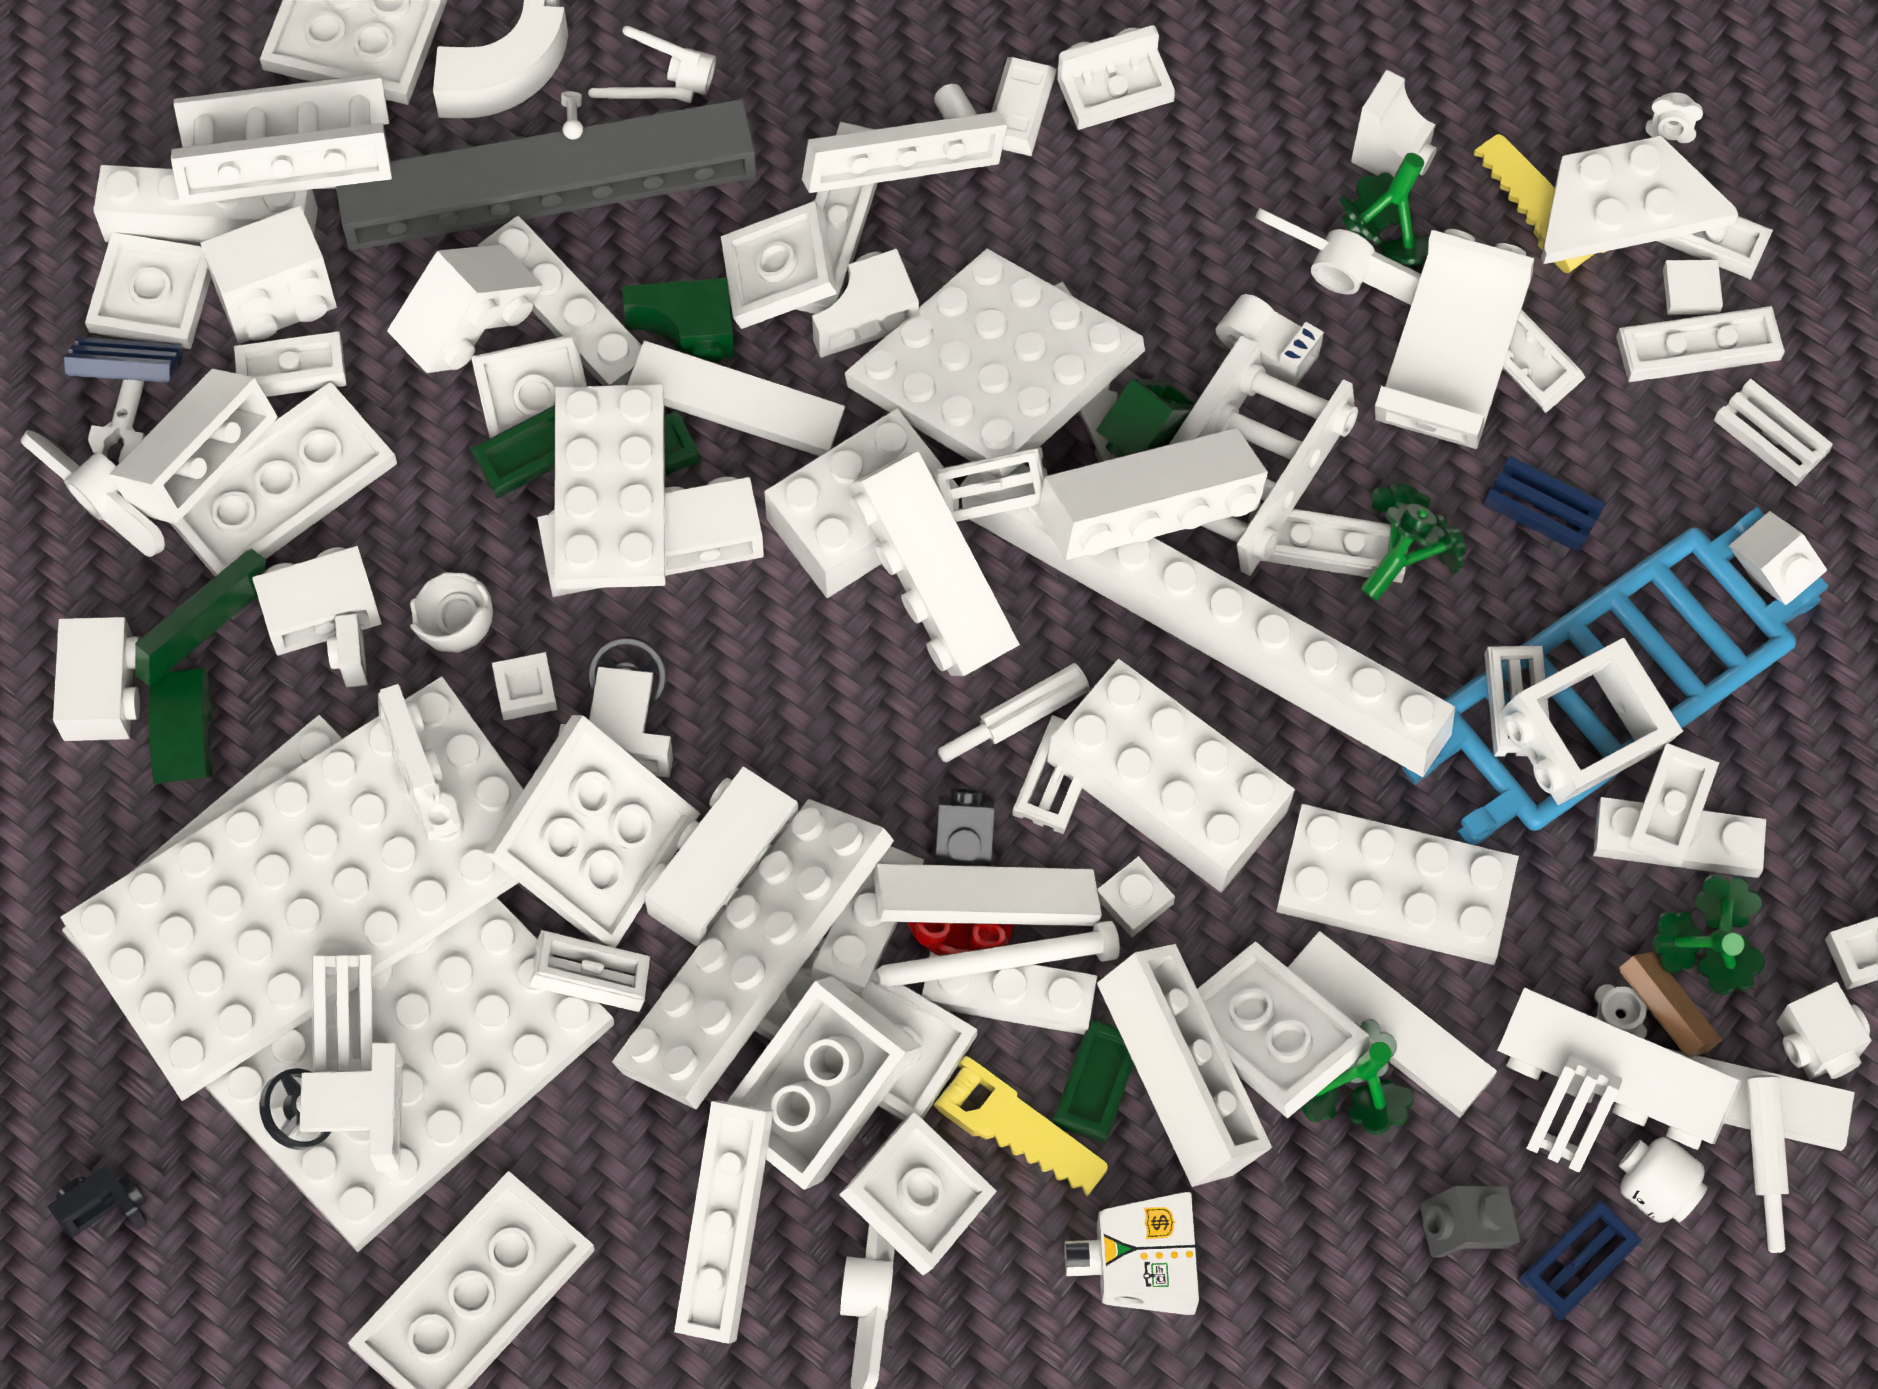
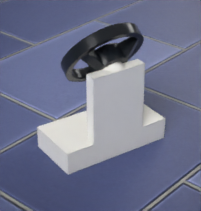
[559,636,673,778]
[259,1043,403,1171]

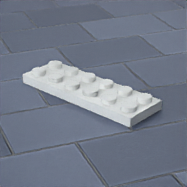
[612,799,894,1109]

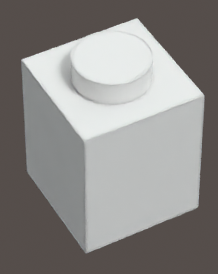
[1729,511,1827,605]

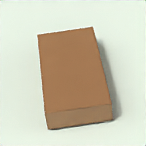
[1619,951,1722,1058]

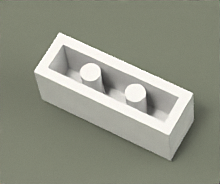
[109,368,278,524]
[644,766,798,947]

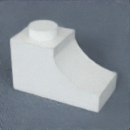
[1351,70,1437,177]
[812,249,919,358]

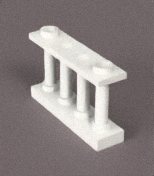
[171,73,392,205]
[1169,336,1358,576]

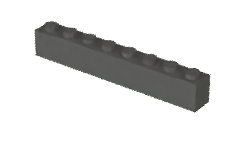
[336,99,756,251]

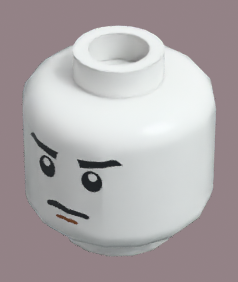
[1619,1137,1708,1222]

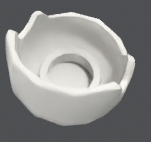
[410,572,493,653]

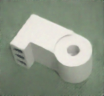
[1216,294,1324,387]

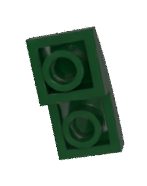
[149,668,213,784]

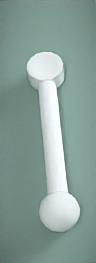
[561,91,583,140]

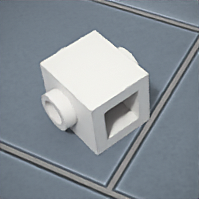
[1776,982,1872,1080]

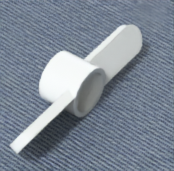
[1255,208,1421,305]
[20,430,165,557]
[840,1224,895,1389]

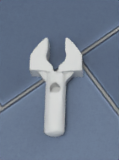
[88,380,145,463]

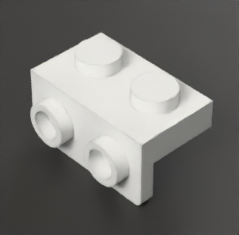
[1057,25,1175,130]

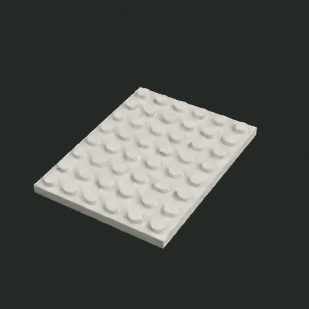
[62,715,614,1253]

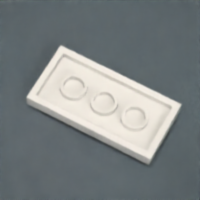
[170,381,397,576]
[554,384,665,589]
[1276,804,1519,965]
[754,938,977,1120]
[348,1171,595,1389]

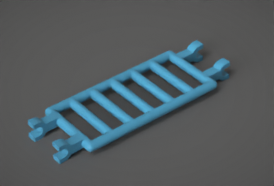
[1401,507,1828,846]

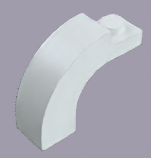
[433,0,568,118]

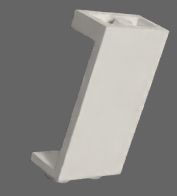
[1375,229,1534,449]

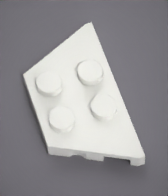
[1541,136,1738,264]

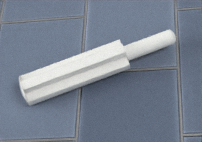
[938,663,1090,763]
[1745,1075,1789,1253]

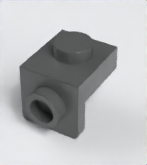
[1420,1186,1520,1257]

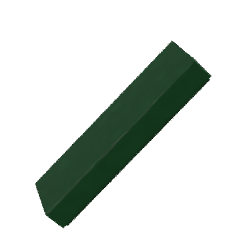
[135,548,266,687]

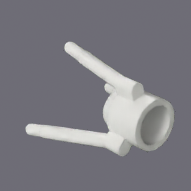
[588,26,716,103]

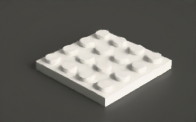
[845,249,1145,478]

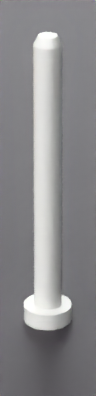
[875,921,1120,988]

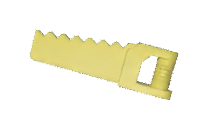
[1474,134,1607,274]
[934,1056,1108,1197]

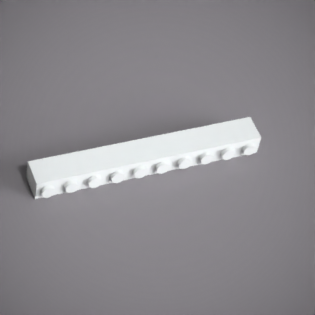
[960,463,1455,777]

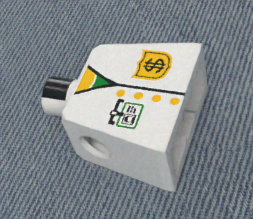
[1064,1192,1199,1315]

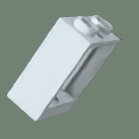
[1500,638,1683,805]

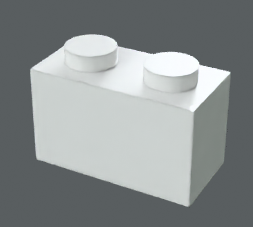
[252,546,382,656]
[53,617,140,741]

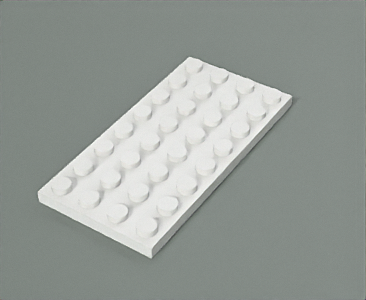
[60,676,524,1101]

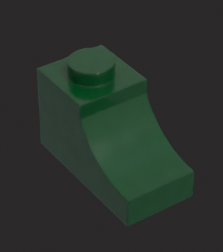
[622,277,734,363]
[1096,378,1196,458]

